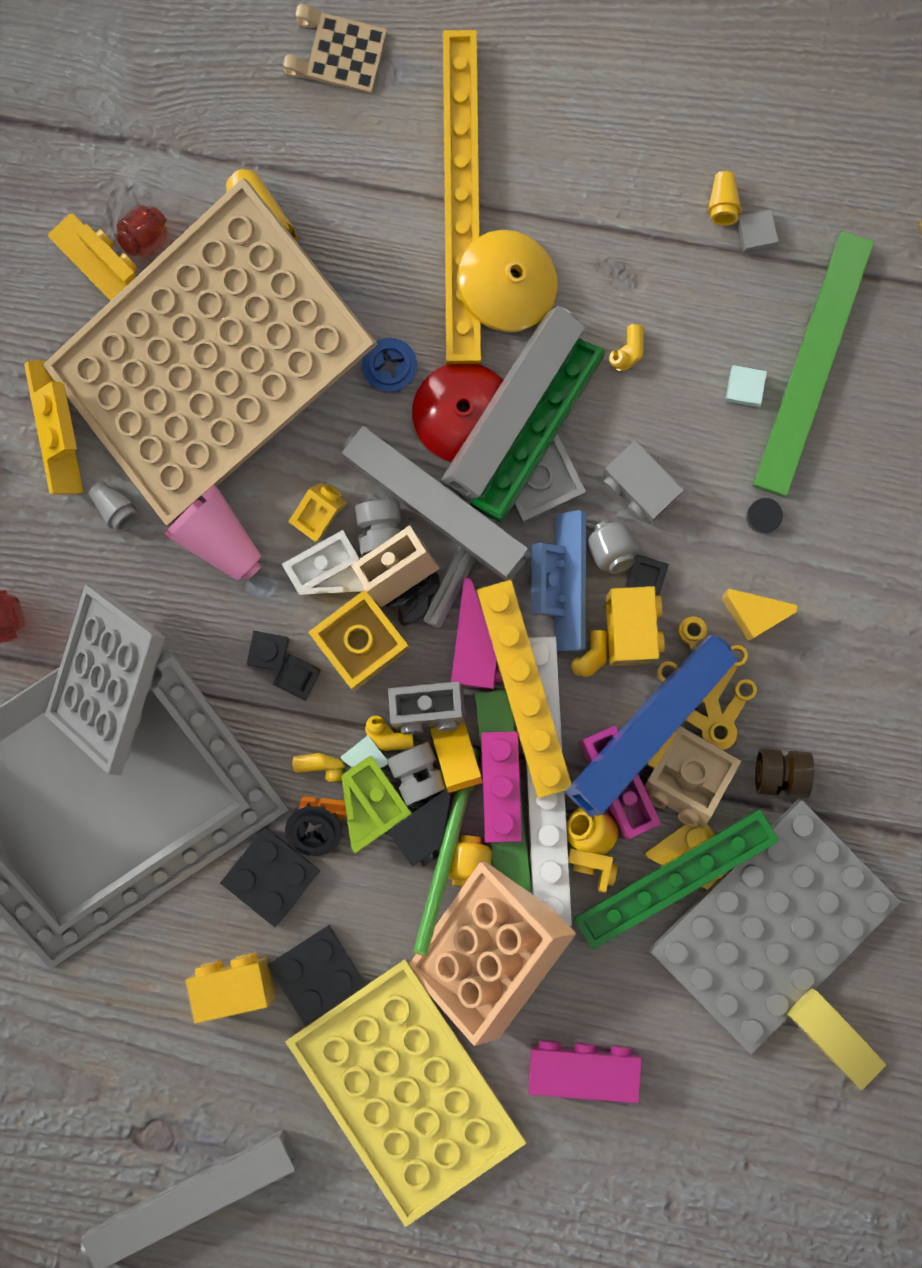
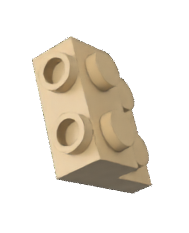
[644,726,741,828]

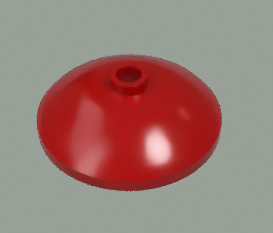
[412,364,503,463]

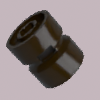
[755,749,814,798]

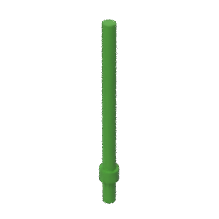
[413,747,481,956]

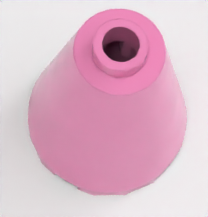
[164,485,262,581]

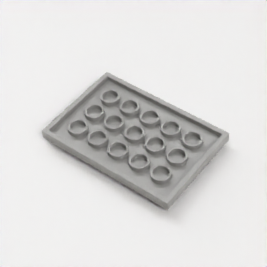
[648,799,901,1055]

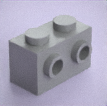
[388,681,466,735]

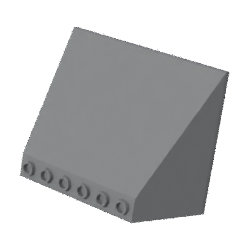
[0,648,289,969]

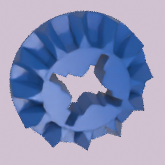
[362,338,417,393]

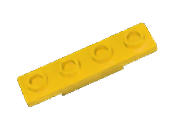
[48,213,138,301]
[24,360,83,495]

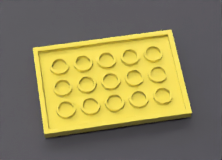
[285,958,526,1227]

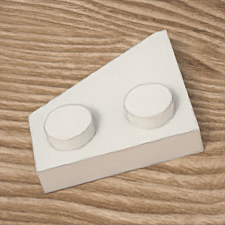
[282,530,364,595]

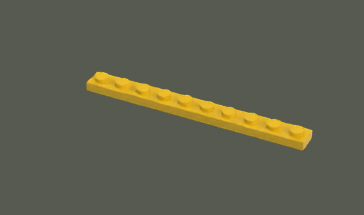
[443,30,481,365]

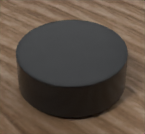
[746,498,783,534]

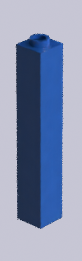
[565,634,738,817]

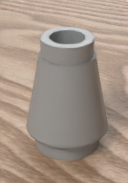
[89,481,138,532]

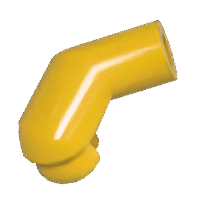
[609,324,644,371]
[365,715,414,751]
[292,753,345,782]

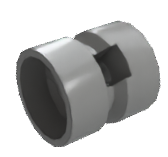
[355,499,402,556]
[387,742,447,806]

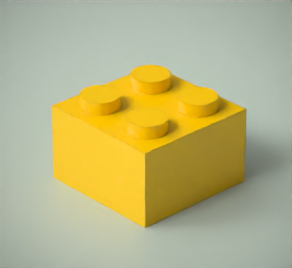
[605,586,664,667]
[308,589,410,692]
[185,952,276,1024]

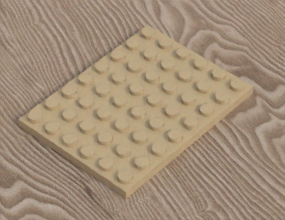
[43,178,378,526]

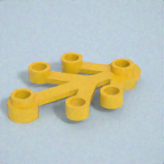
[657,616,757,750]

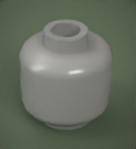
[587,520,639,574]

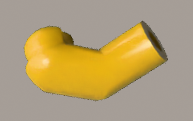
[571,630,607,677]

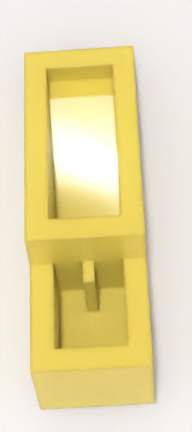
[786,988,886,1091]

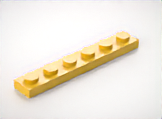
[477,580,571,798]

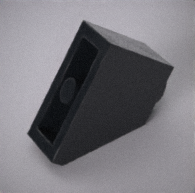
[388,789,451,867]

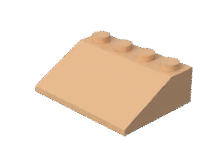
[409,861,577,1046]

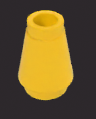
[707,171,742,226]

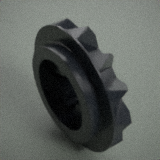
[285,803,342,856]

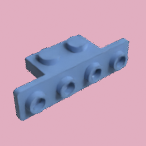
[531,510,586,652]

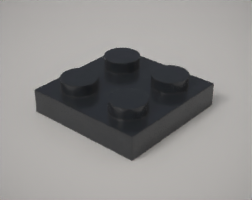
[220,827,321,928]
[267,925,366,1026]

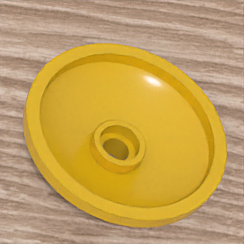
[457,230,558,332]

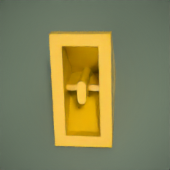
[722,589,798,641]

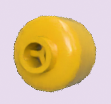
[566,808,618,855]
[448,835,492,887]

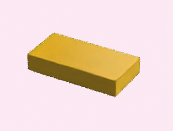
[430,724,483,793]

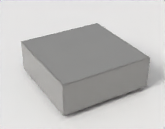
[737,209,779,252]

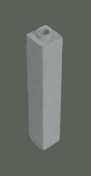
[440,306,585,501]
[341,426,531,581]
[80,1129,299,1268]

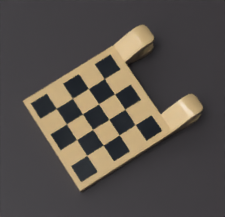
[283,4,387,94]

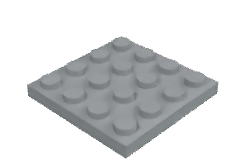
[45,584,165,775]

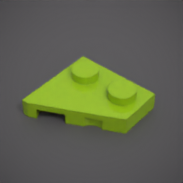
[341,755,412,854]

